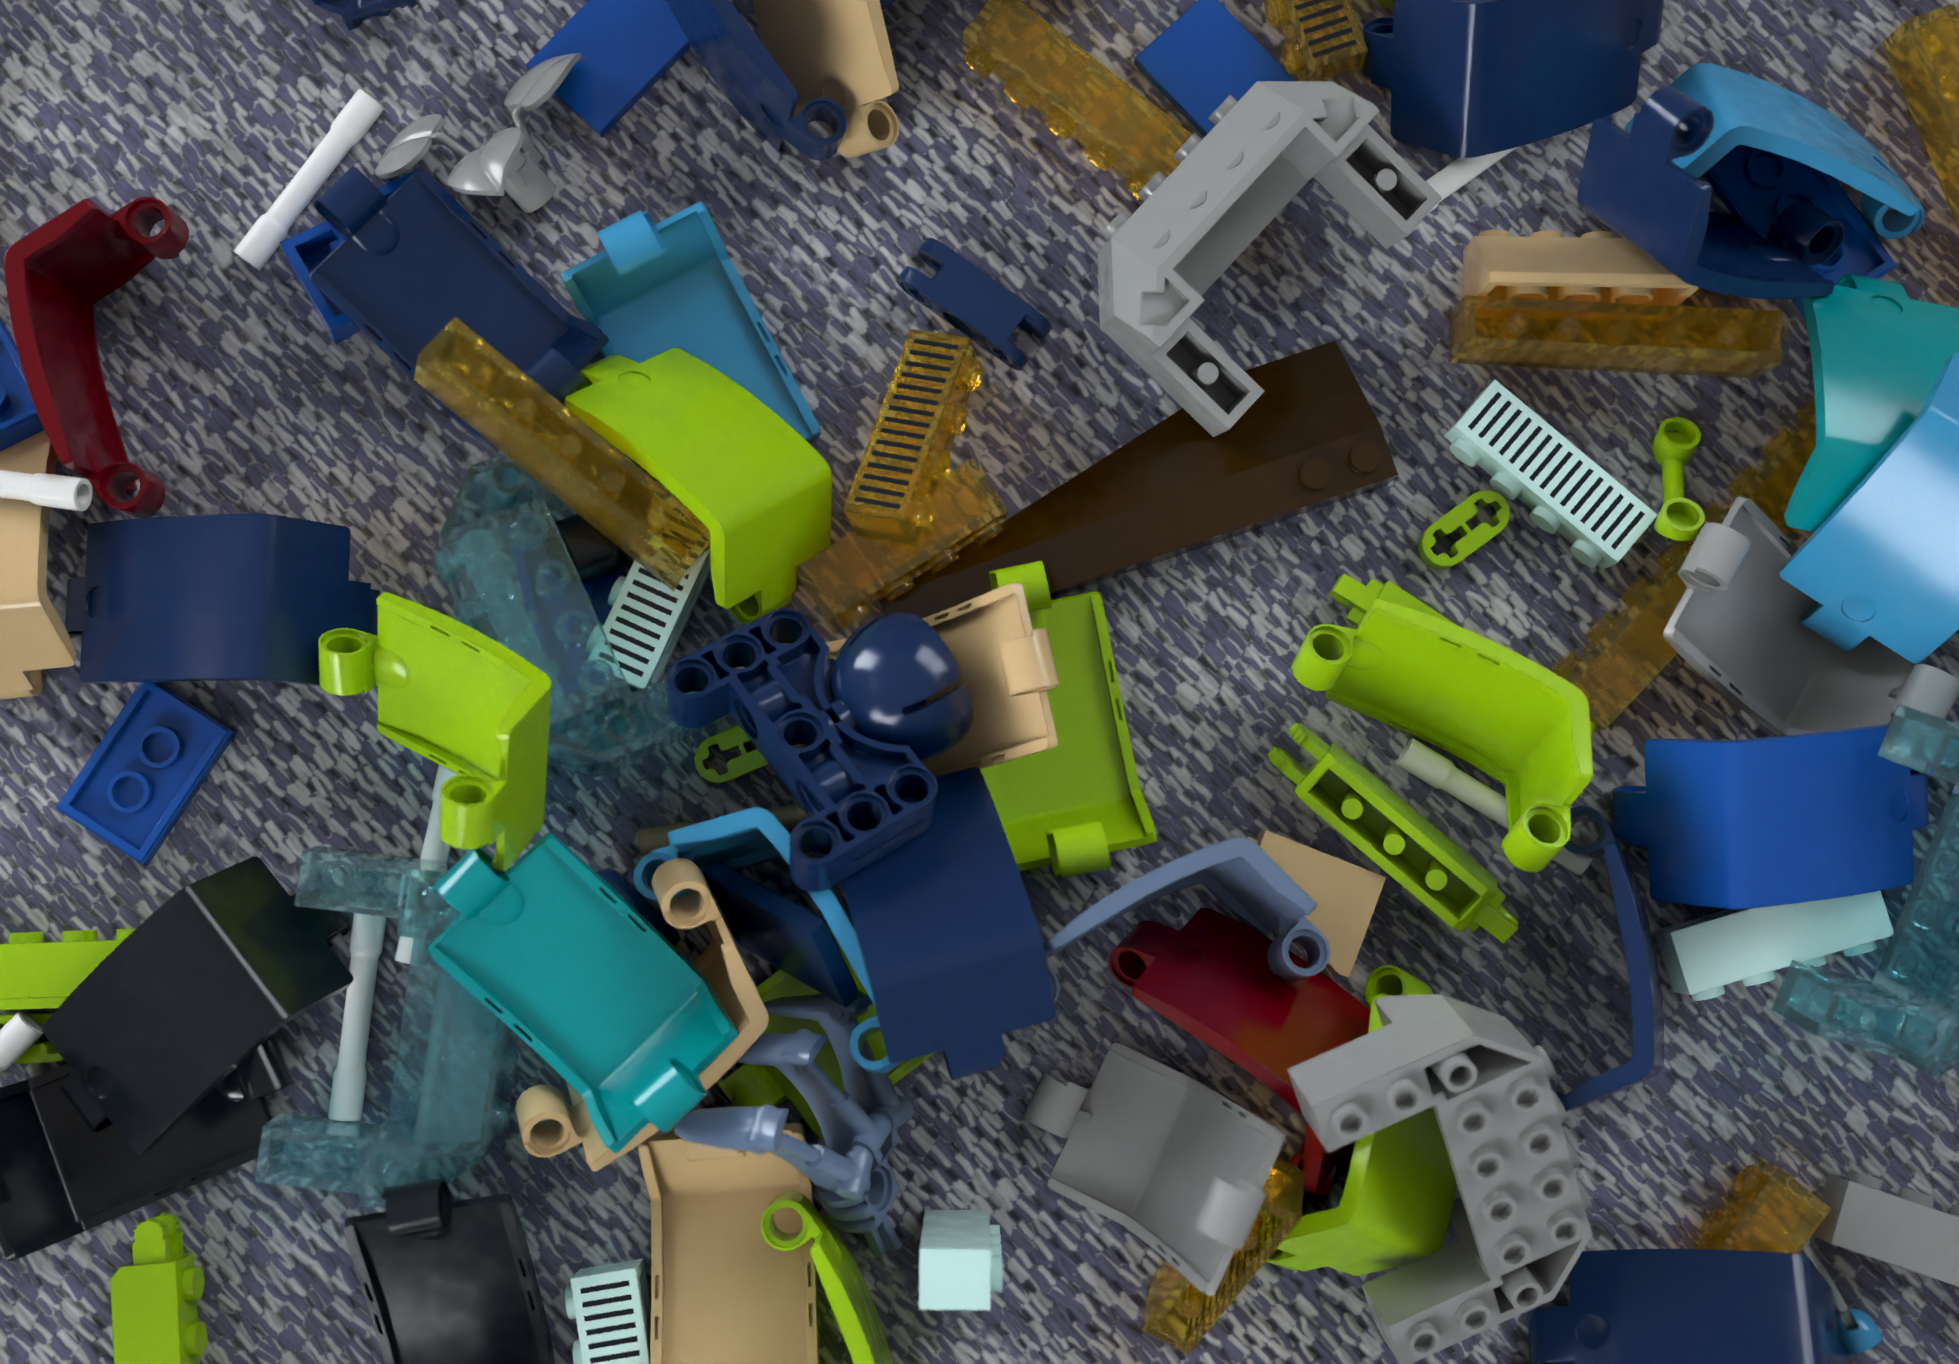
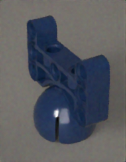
[666,608,973,892]

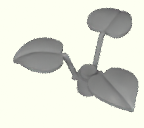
[374,53,585,213]

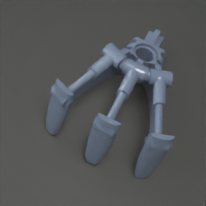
[675,990,914,1258]

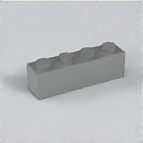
[1812,1169,1959,1287]

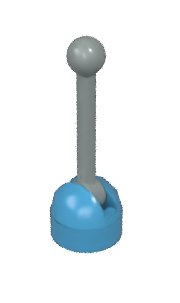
[1790,1224,1883,1356]

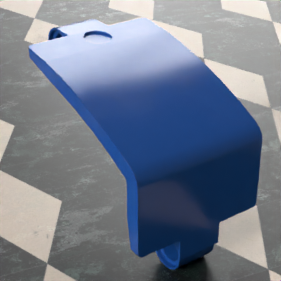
[1612,723,1929,909]

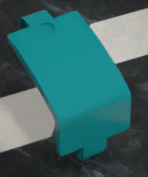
[1784,273,1959,532]
[428,833,738,1153]

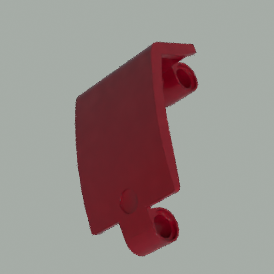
[4,197,189,518]
[1108,907,1371,1195]

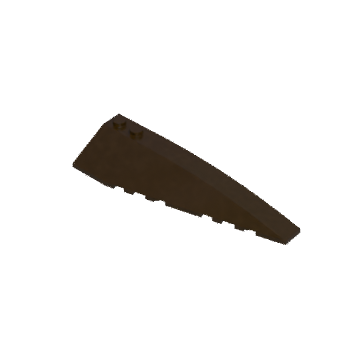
[880,341,1398,618]

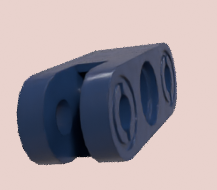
[896,237,1052,371]

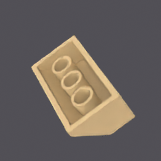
[1463,229,1699,313]

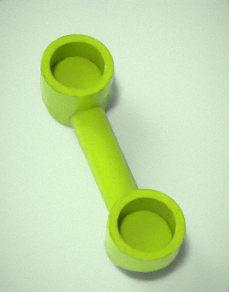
[1653,417,1705,541]

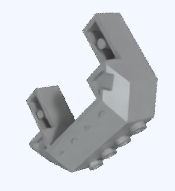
[1097,81,1442,437]
[1287,994,1592,1364]

